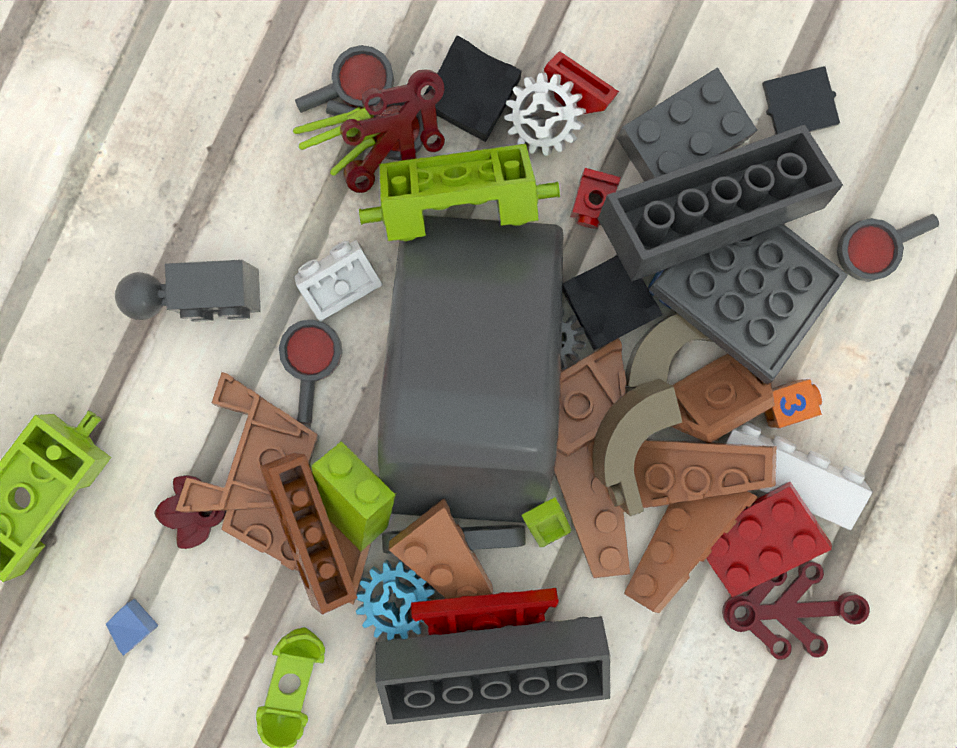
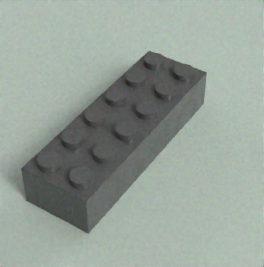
[598,124,843,281]
[376,616,610,725]

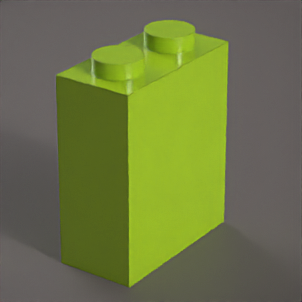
[312,441,396,551]

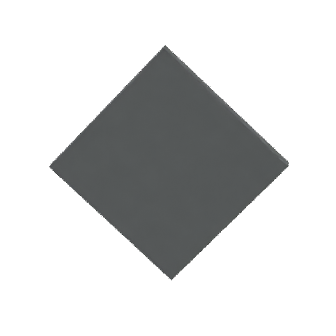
[649,224,848,385]

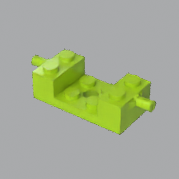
[359,144,560,241]
[0,411,112,582]

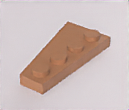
[554,441,630,578]
[221,508,372,605]

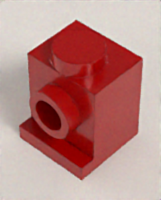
[570,168,621,229]

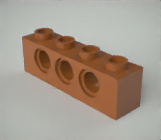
[260,452,358,615]

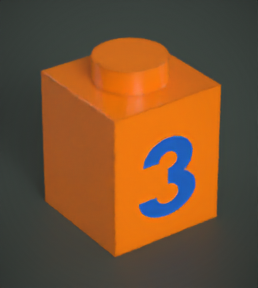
[764,379,822,428]

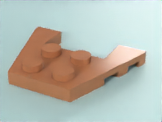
[176,372,319,513]

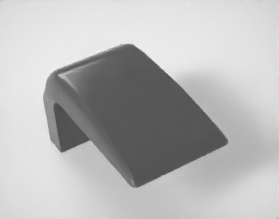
[378,216,564,523]

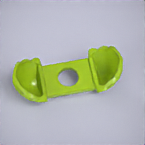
[256,627,325,748]

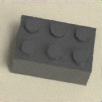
[617,67,757,182]

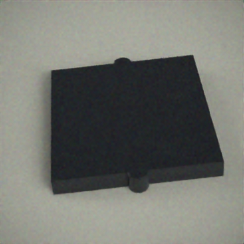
[762,66,840,134]

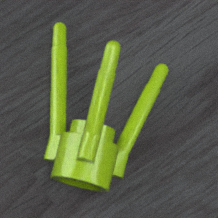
[293,107,381,176]

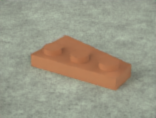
[389,499,493,599]

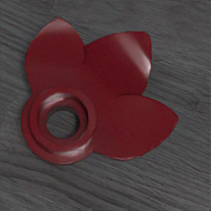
[154,475,226,549]

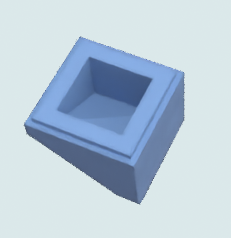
[106,599,158,656]

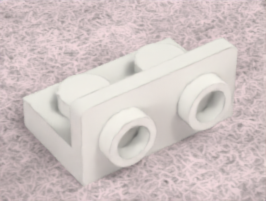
[294,240,383,322]

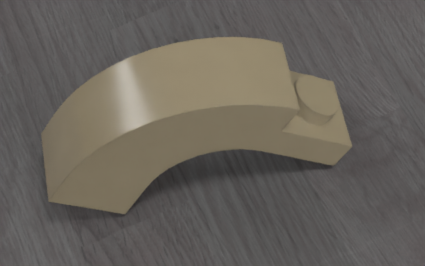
[625,313,713,388]
[592,379,682,516]

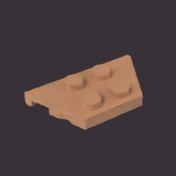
[557,338,627,457]
[671,353,775,443]

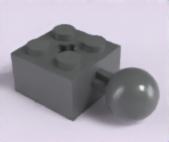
[115,260,261,322]

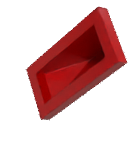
[544,51,619,115]

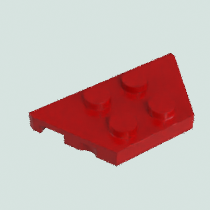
[411,588,559,635]

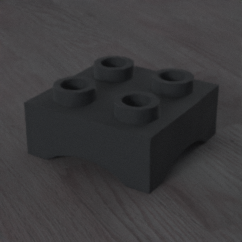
[424,35,522,142]
[562,255,663,350]

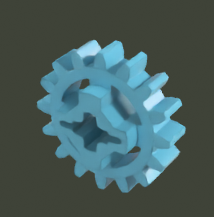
[356,560,435,641]

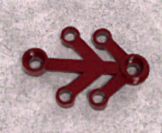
[340,69,445,193]
[722,560,870,660]

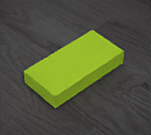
[522,497,572,548]

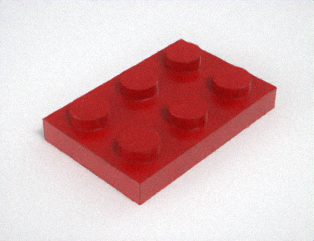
[706,481,832,598]

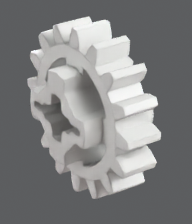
[504,73,586,156]

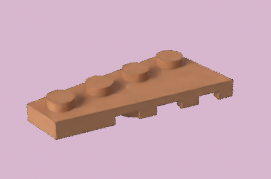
[623,439,777,512]
[624,491,758,613]

